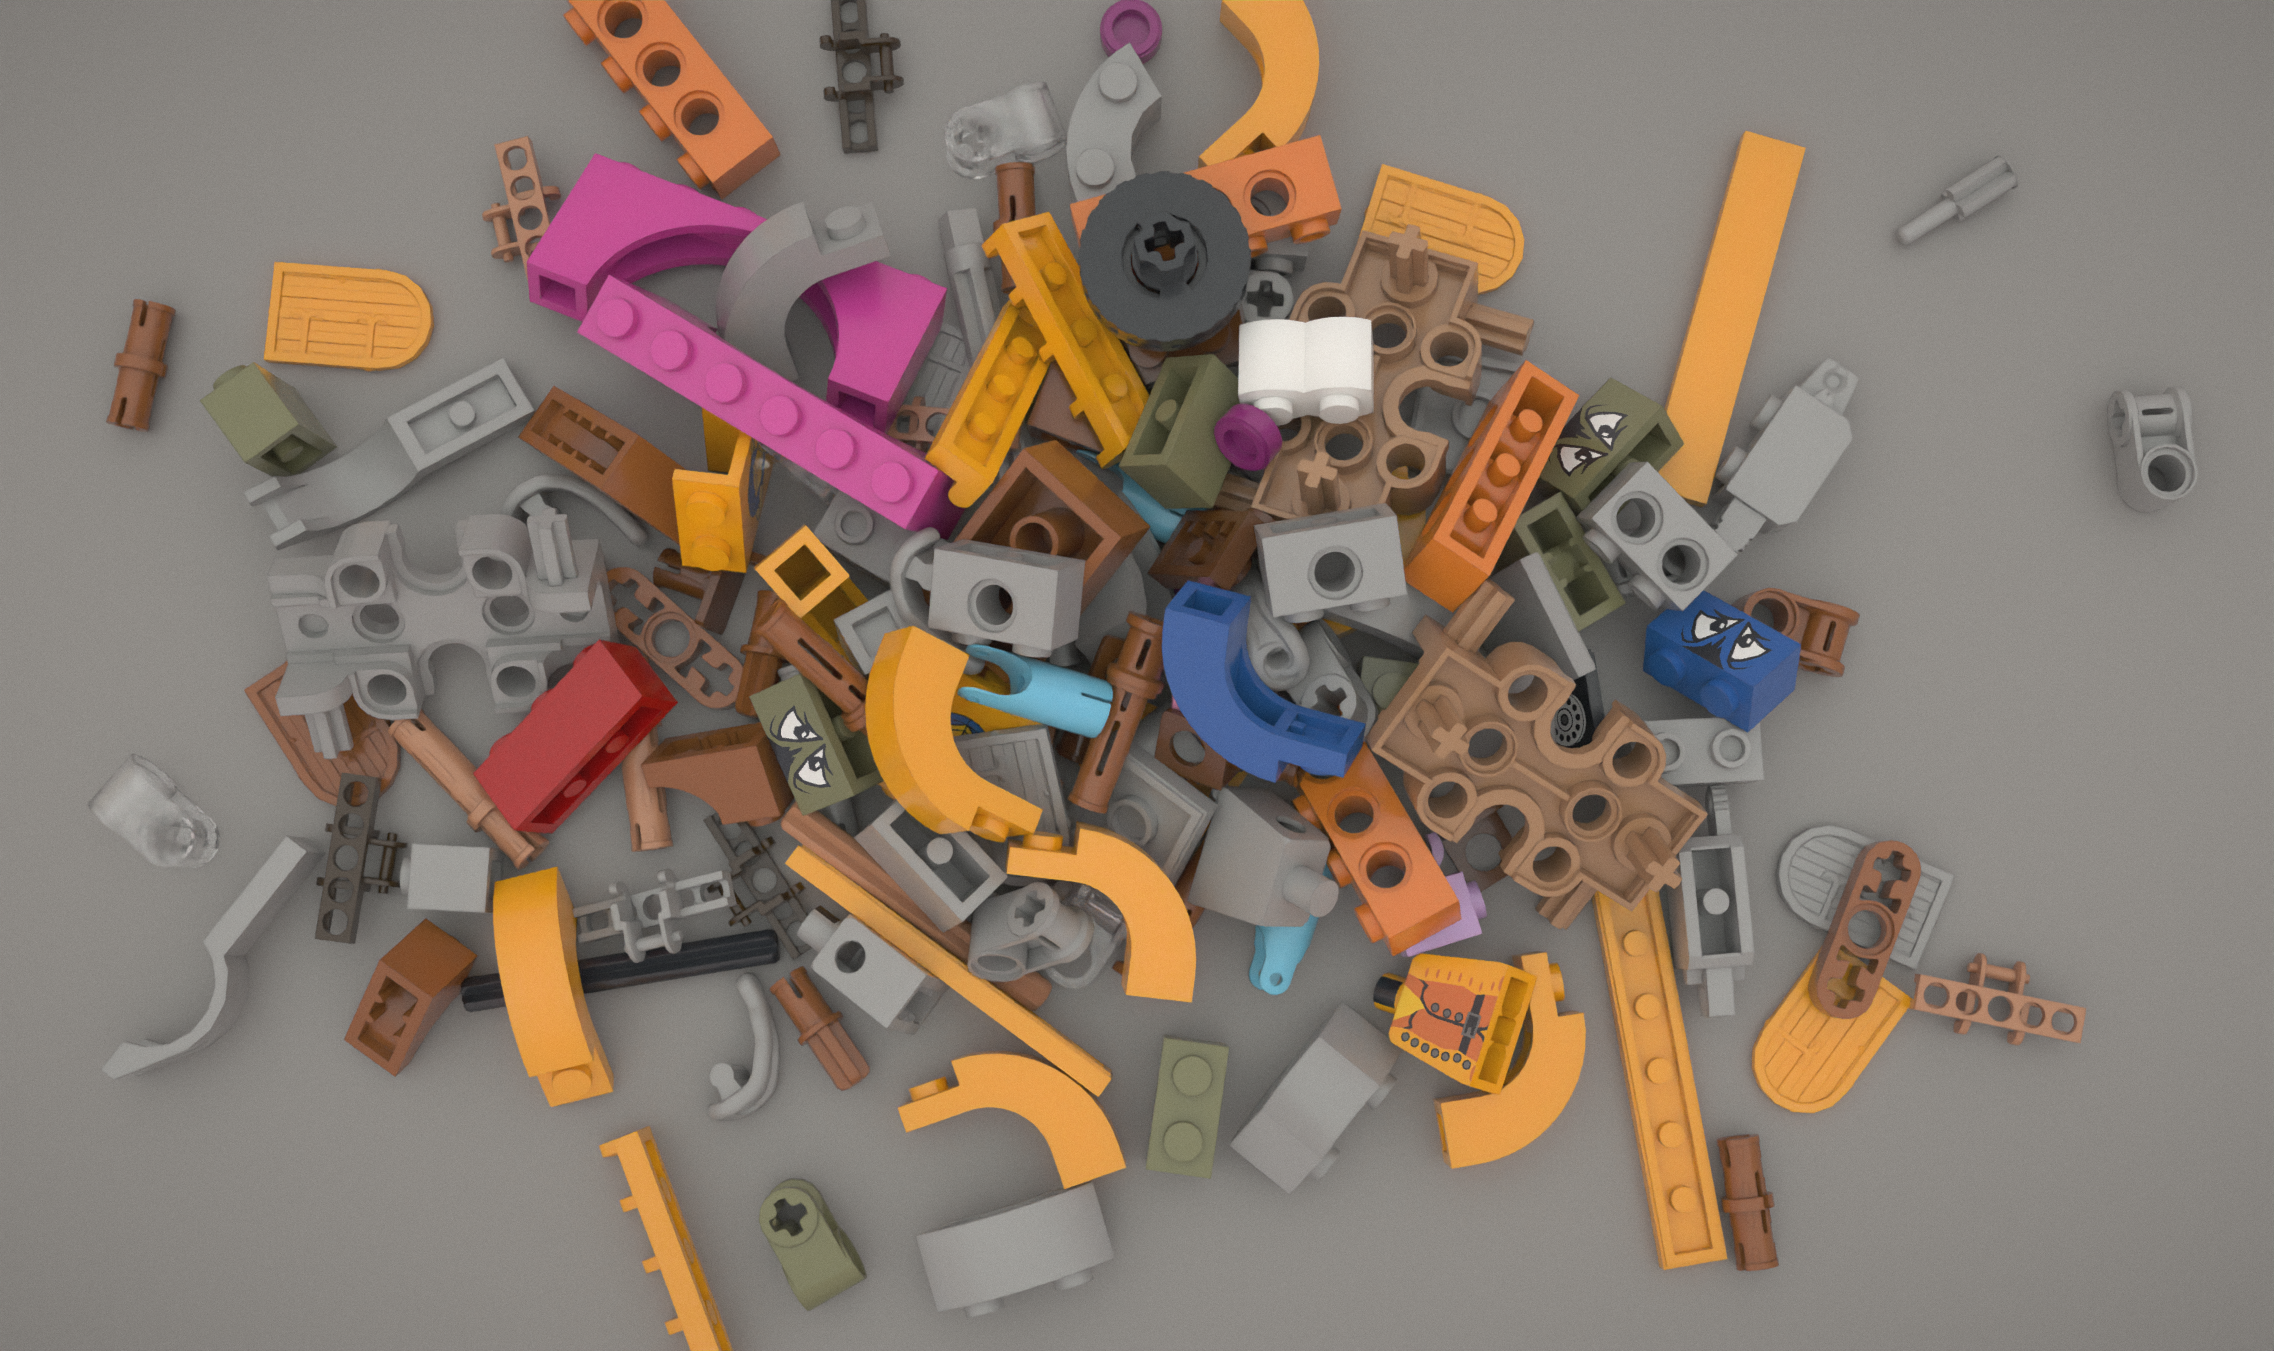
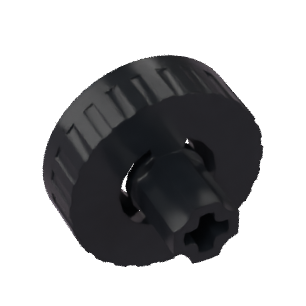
[1078,171,1251,352]

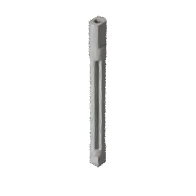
[938,207,1081,669]

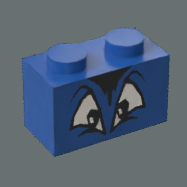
[1643,590,1801,733]

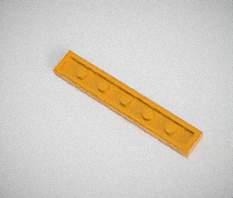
[1658,131,1806,507]
[785,845,1112,1097]
[1591,889,1728,1270]

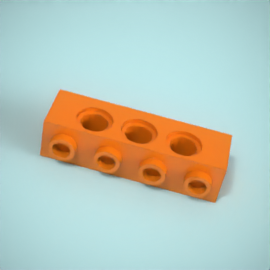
[563,0,781,199]
[1070,135,1342,286]
[1403,360,1579,613]
[1278,705,1462,956]

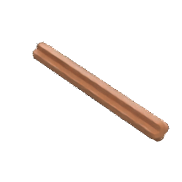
[780,802,1052,1011]

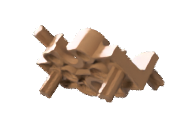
[1212,224,1534,521]
[1365,579,1708,930]

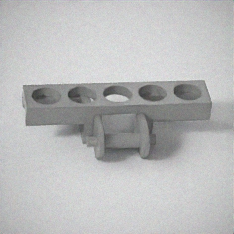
[573,868,737,963]

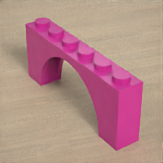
[526,153,947,434]
[577,275,966,540]

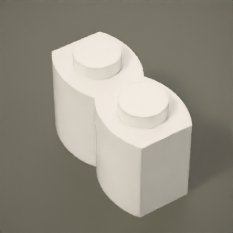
[1238,317,1374,426]

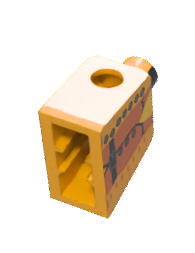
[1373,953,1538,1096]

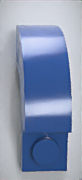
[1162,580,1366,783]

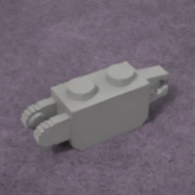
[1710,358,1859,553]
[1666,784,1755,1018]

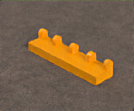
[981,212,1149,470]
[924,299,1051,508]
[599,1126,733,1351]

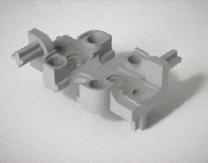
[266,508,619,759]

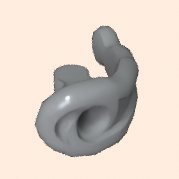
[501,474,648,547]
[889,527,985,675]
[1230,557,1310,691]
[707,972,780,1121]

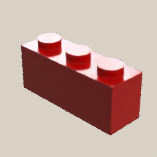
[473,639,678,834]

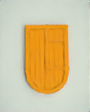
[1358,164,1525,295]
[264,262,434,372]
[1752,945,1913,1113]

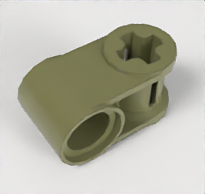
[759,1178,867,1311]

